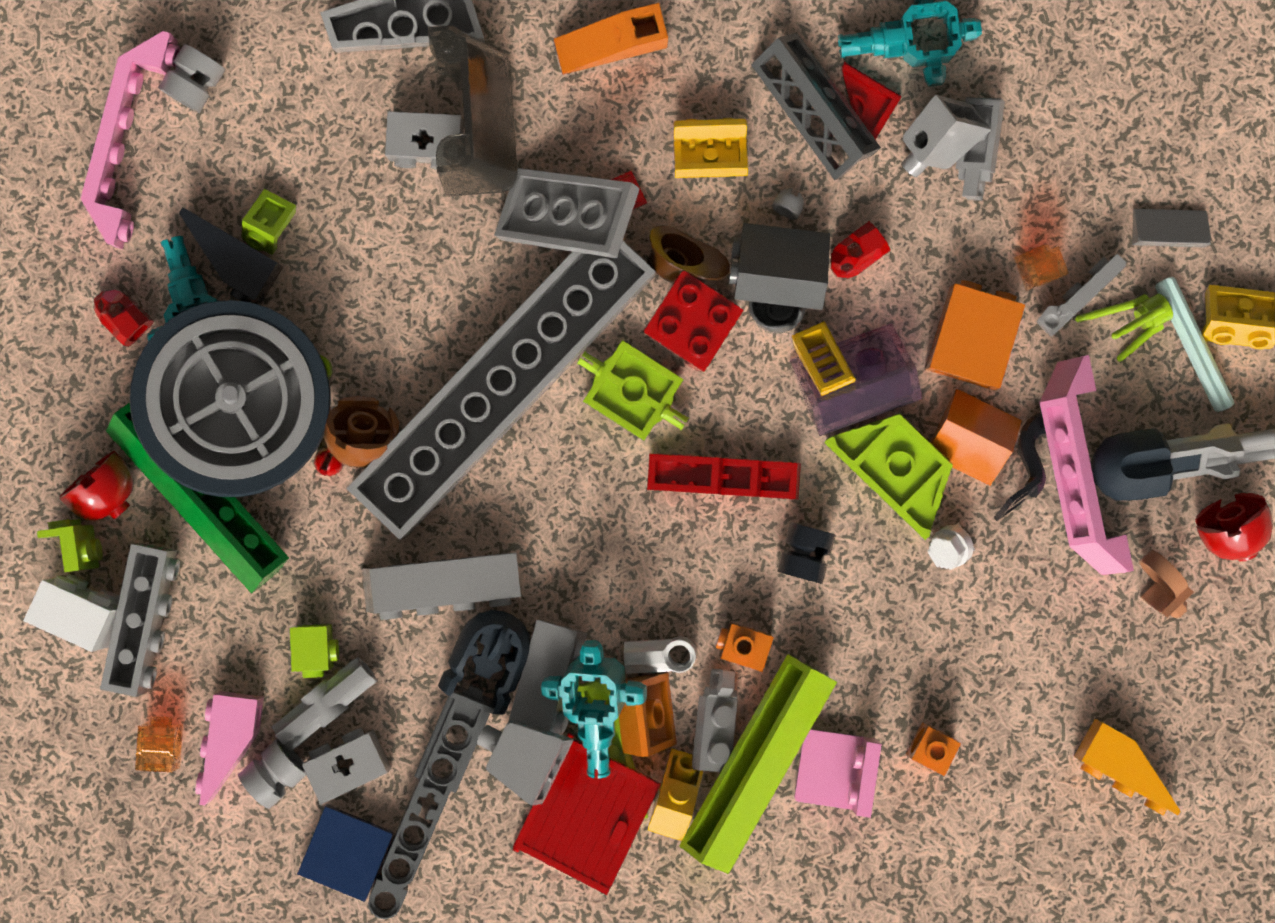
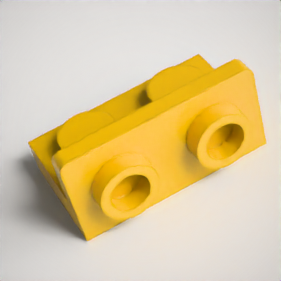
[1201,285,1275,349]

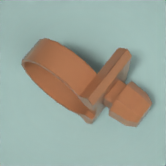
[1139,549,1194,618]

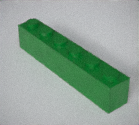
[106,402,289,594]

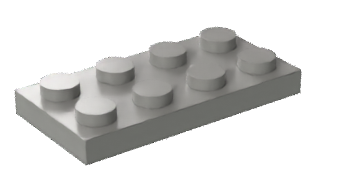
[494,168,640,258]

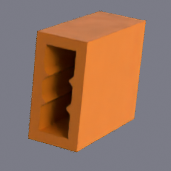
[925,280,1025,391]

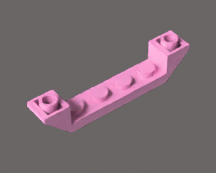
[80,31,180,249]
[1040,355,1134,575]

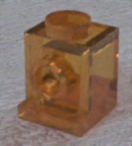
[1014,244,1069,291]

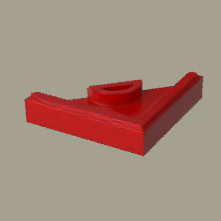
[841,62,902,140]

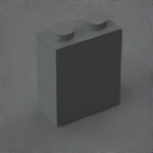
[729,223,830,310]

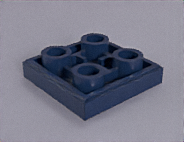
[297,804,394,902]

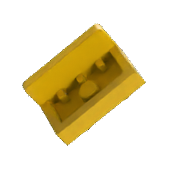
[673,118,748,178]

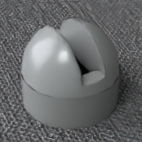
[772,188,804,220]

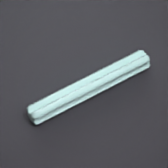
[1155,277,1234,412]

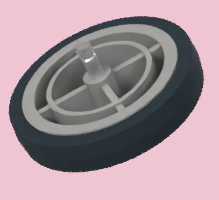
[130,300,331,497]

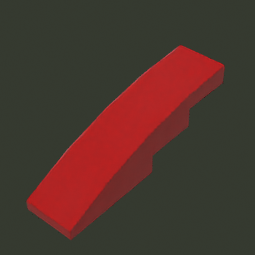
[647,453,801,500]

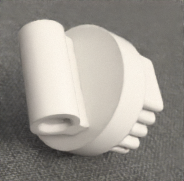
[927,522,975,570]

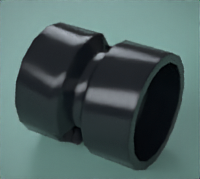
[777,522,836,584]

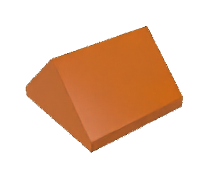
[930,389,1022,486]
[619,672,677,757]

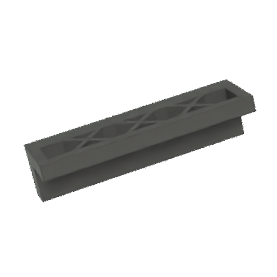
[751,32,881,180]

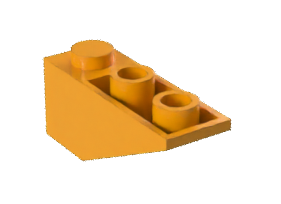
[1074,719,1181,816]

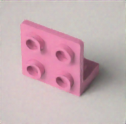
[794,729,882,818]

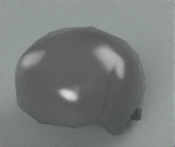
[749,301,806,334]

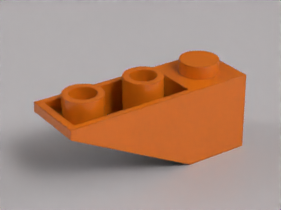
[554,3,668,75]

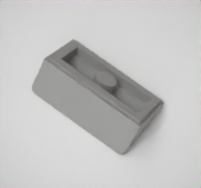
[1132,209,1211,248]

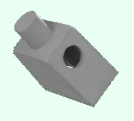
[902,95,992,177]
[477,721,573,806]

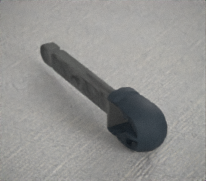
[368,610,530,919]

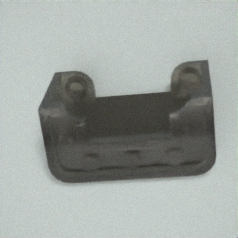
[428,26,518,197]

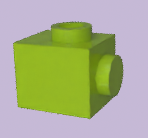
[290,624,339,678]

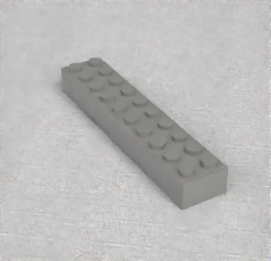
[346,241,656,540]

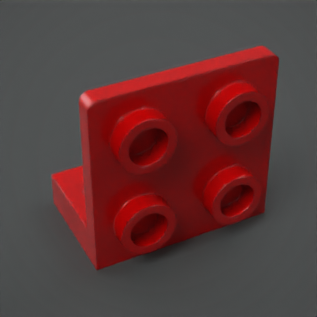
[643,271,744,372]

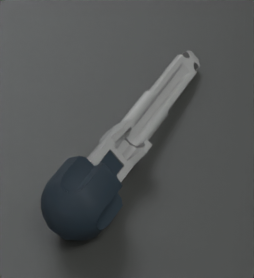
[1091,423,1275,501]

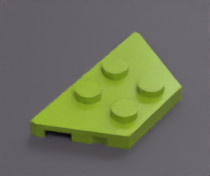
[824,413,953,540]

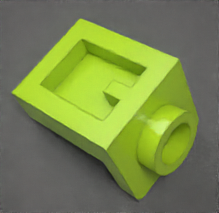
[241,189,296,255]

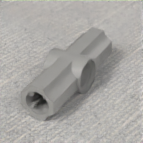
[272,657,378,751]

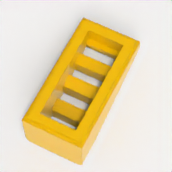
[791,321,855,396]

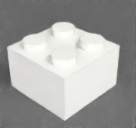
[23,574,120,652]

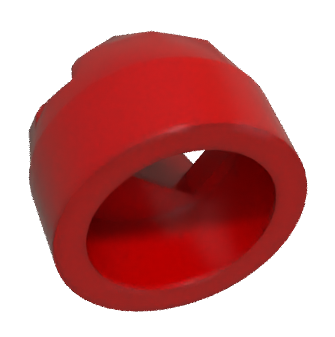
[314,447,344,476]

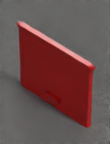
[512,733,661,895]

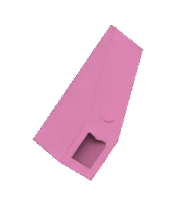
[196,691,264,805]

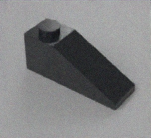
[179,207,283,304]

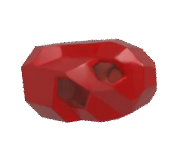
[830,221,891,278]
[94,290,154,347]

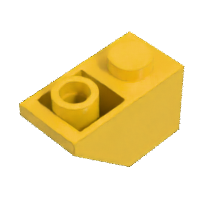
[647,748,703,841]

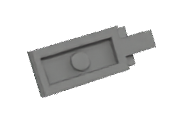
[956,97,1005,201]
[1037,254,1126,337]
[692,669,738,772]

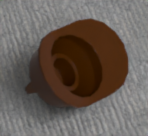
[647,225,730,283]

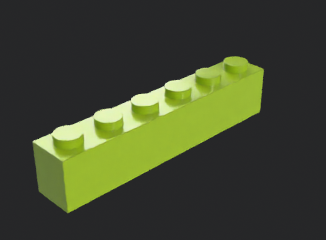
[679,654,837,874]

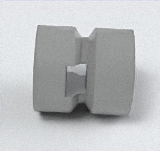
[158,44,226,113]
[238,738,306,809]

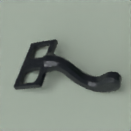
[994,412,1046,521]

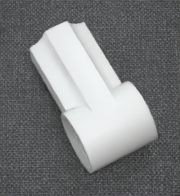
[624,636,697,674]

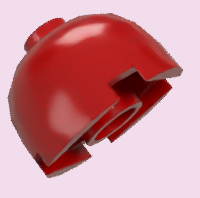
[59,450,134,521]
[1195,493,1274,562]

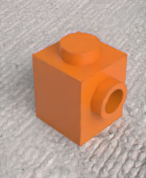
[715,621,774,672]

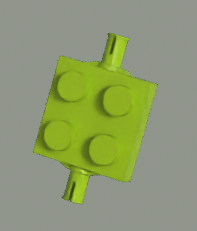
[577,340,690,441]

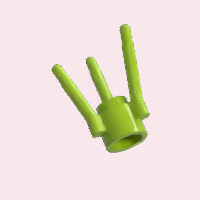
[1075,293,1173,362]

